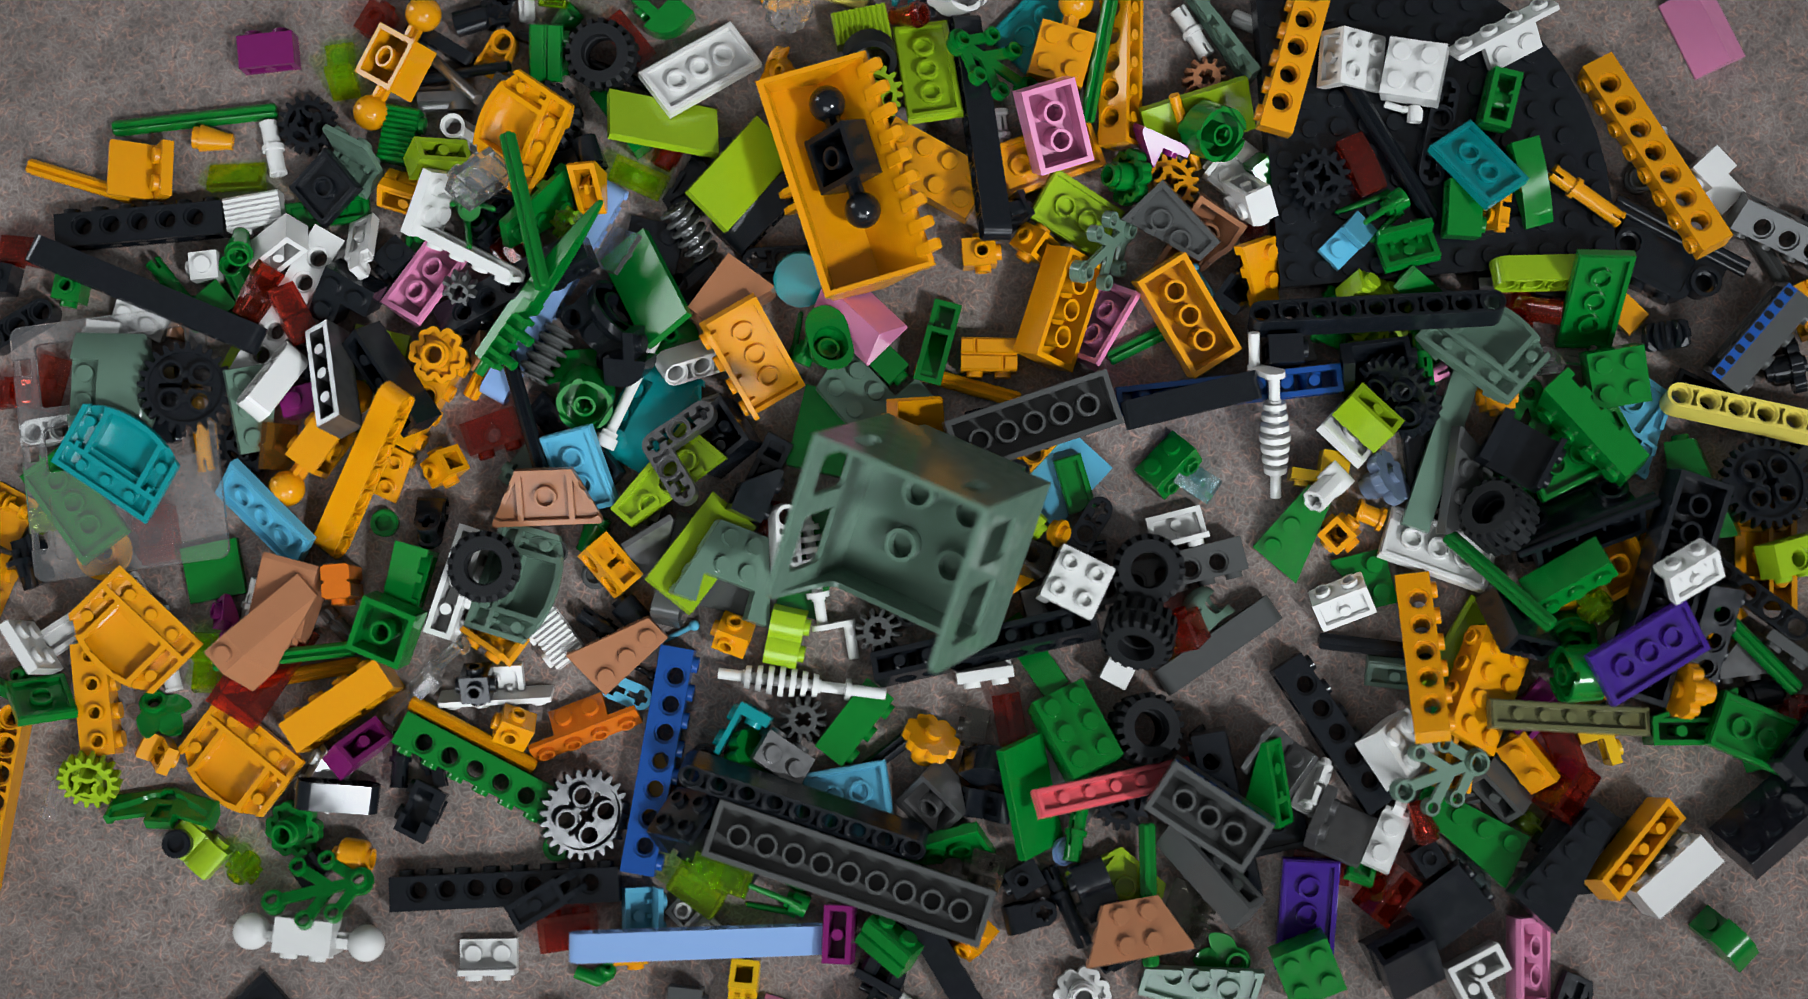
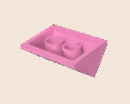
[1658,0,1745,80]
[380,241,467,328]
[1076,283,1141,372]
[814,289,908,366]
[1506,915,1551,999]

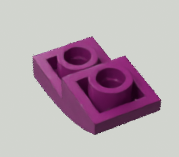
[210,594,240,638]

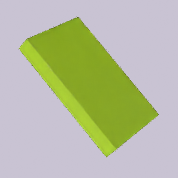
[1030,170,1125,257]

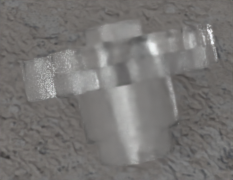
[762,0,815,33]

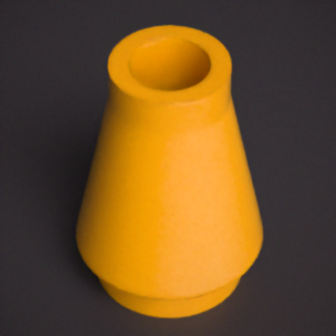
[191,124,235,152]

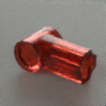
[1505,292,1564,325]

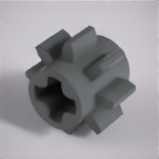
[442,269,478,306]

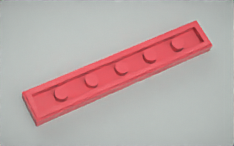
[1030,756,1191,820]

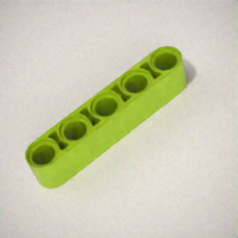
[1489,254,1576,293]

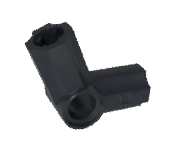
[452,0,516,37]

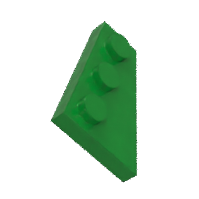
[499,163,575,249]
[1253,483,1331,583]
[906,821,997,865]

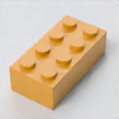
[890,116,975,225]
[1012,245,1102,373]
[1131,252,1242,379]
[278,658,406,753]

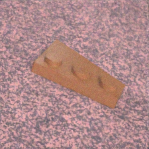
[566,616,668,696]

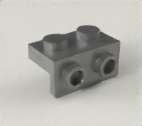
[749,727,816,784]

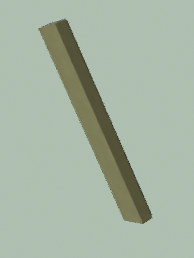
[1486,699,1651,737]

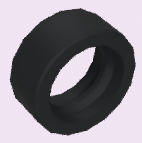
[843,28,897,81]

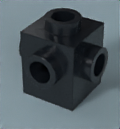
[455,662,498,706]

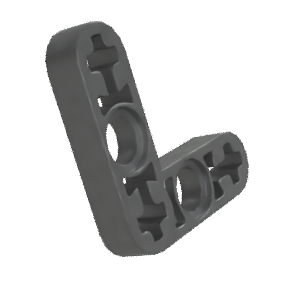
[642,400,718,506]

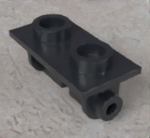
[464,199,515,250]

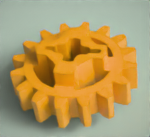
[1147,154,1199,205]

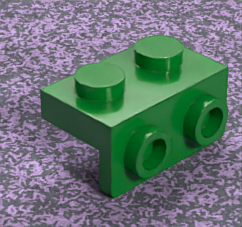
[1375,218,1442,274]
[1134,430,1202,500]

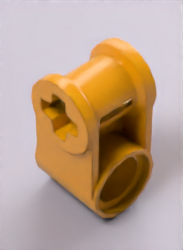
[474,29,519,86]

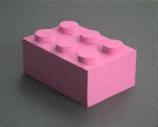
[1012,76,1094,176]

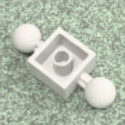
[233,911,385,962]

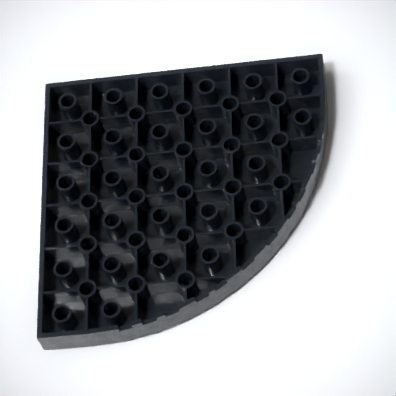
[1250,0,1616,290]

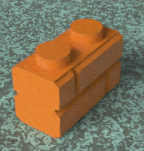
[320,563,364,606]

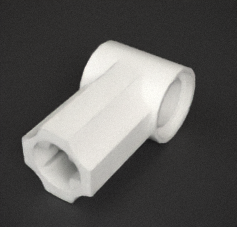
[440,113,478,155]
[1303,460,1355,512]

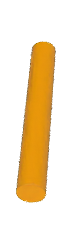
[1168,92,1203,171]

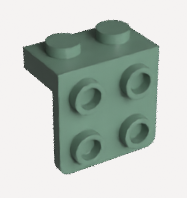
[322,124,385,200]

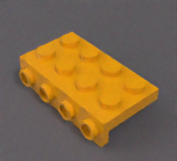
[699,293,806,421]
[1435,625,1530,756]

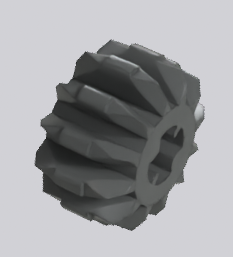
[855,608,903,652]
[780,695,828,743]

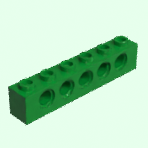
[391,711,555,823]

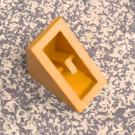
[566,160,608,216]

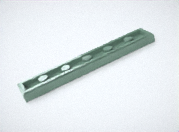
[1400,369,1477,534]

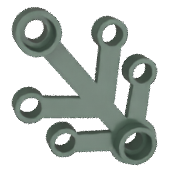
[1069,210,1137,291]
[1389,739,1490,817]

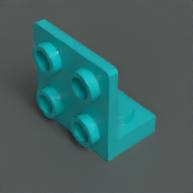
[712,700,775,755]

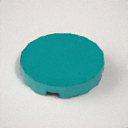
[773,251,822,308]

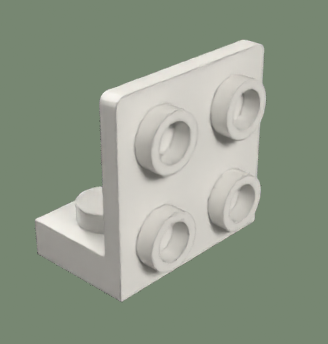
[1317,26,1386,93]
[1035,543,1115,620]

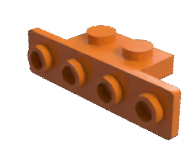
[528,692,643,762]

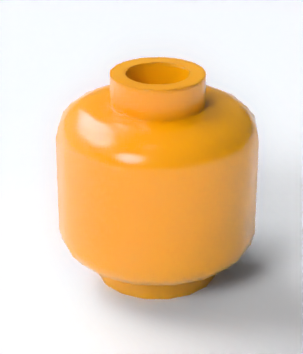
[331,837,377,871]

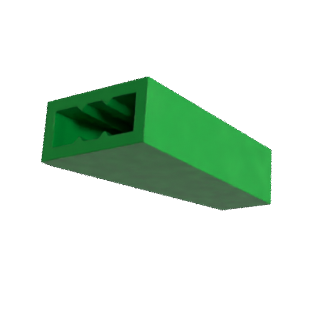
[1664,434,1741,539]

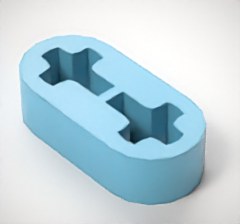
[603,677,652,711]

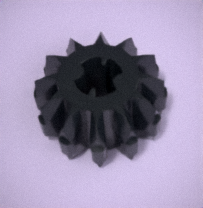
[1641,319,1692,352]

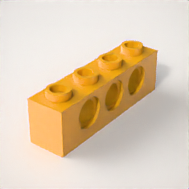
[396,356,471,454]

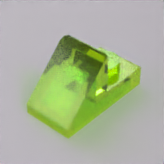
[323,42,361,102]

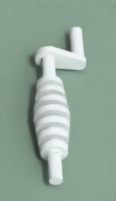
[1247,331,1291,499]
[801,515,860,660]
[717,665,887,701]

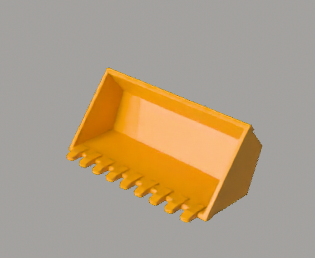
[755,50,942,301]

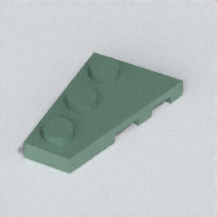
[223,364,275,455]

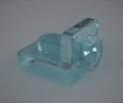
[1173,467,1222,505]

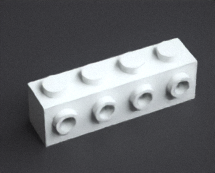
[423,523,490,641]

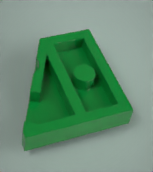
[1330,549,1397,608]

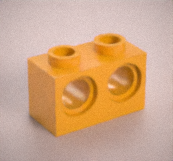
[578,531,644,599]

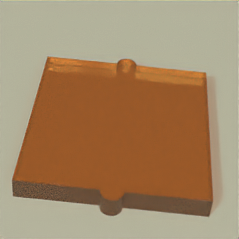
[258,422,299,470]

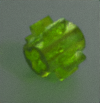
[549,205,583,238]
[1576,590,1614,625]
[225,850,263,885]

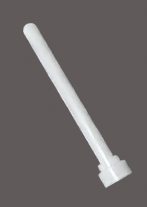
[596,342,660,451]

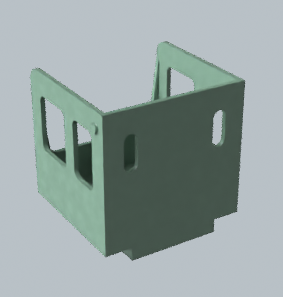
[766,413,1051,674]

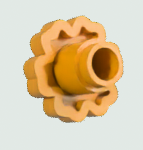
[408,326,468,383]
[1666,662,1717,720]
[902,714,960,766]

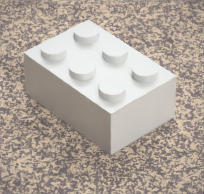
[1625,831,1725,919]

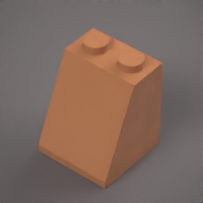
[688,253,777,328]
[249,552,325,647]

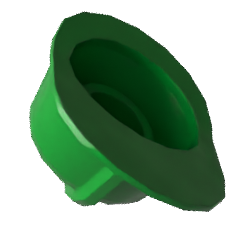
[805,305,854,370]

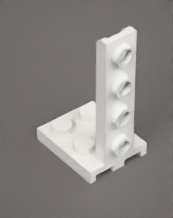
[400,168,525,285]
[0,571,152,675]

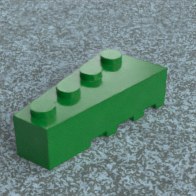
[1535,367,1650,487]

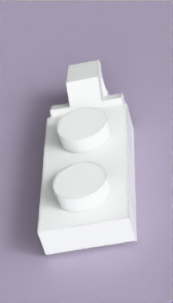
[344,213,379,280]
[1360,801,1411,875]

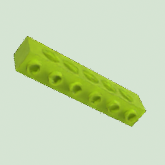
[1753,531,1808,584]

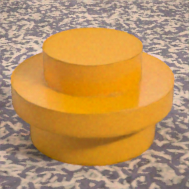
[1046,519,1071,548]

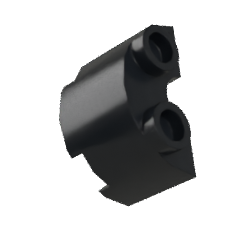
[393,778,449,844]

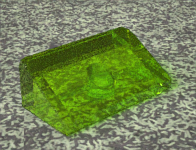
[607,153,671,202]
[206,162,267,193]
[666,859,729,920]

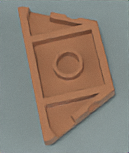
[492,467,603,528]
[1085,895,1194,969]

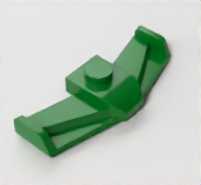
[103,787,221,831]

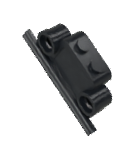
[1614,194,1751,305]
[1514,478,1662,569]

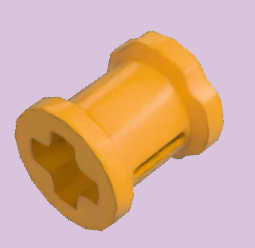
[1353,498,1388,532]

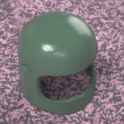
[1181,586,1235,636]

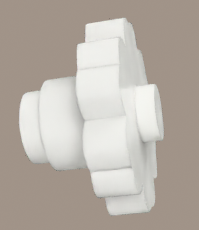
[1052,965,1112,999]

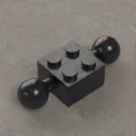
[804,85,882,229]

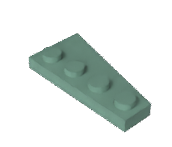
[1185,0,1261,85]
[1137,965,1265,999]

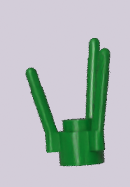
[1335,187,1411,243]
[449,195,496,249]
[789,312,815,368]
[745,883,811,918]

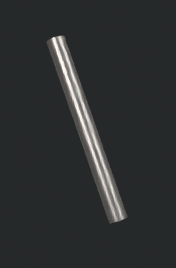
[418,41,483,104]

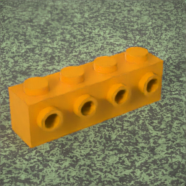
[69,643,127,757]
[1584,797,1686,901]

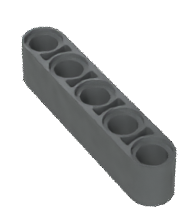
[1153,594,1282,696]

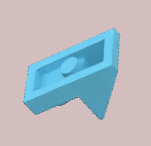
[1317,210,1378,271]

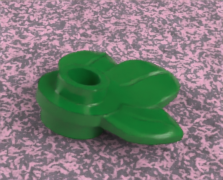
[136,690,192,739]
[1193,931,1251,968]

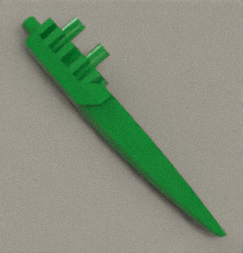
[474,200,603,377]

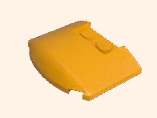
[473,69,575,196]
[68,565,204,694]
[178,693,306,817]

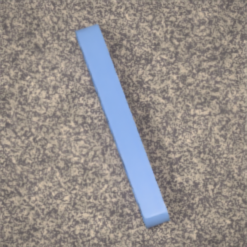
[479,180,629,405]
[569,923,823,964]

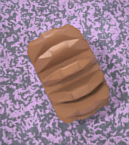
[1181,56,1230,93]

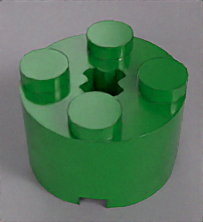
[1178,100,1246,162]
[556,363,615,429]
[1548,643,1604,703]

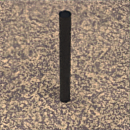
[420,60,512,85]

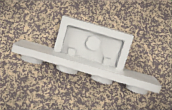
[1449,0,1560,71]
[437,661,554,710]

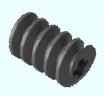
[660,200,718,263]
[519,322,574,387]

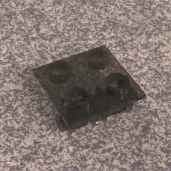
[1165,877,1216,949]

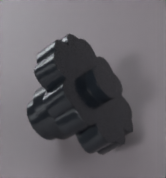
[1763,337,1808,394]

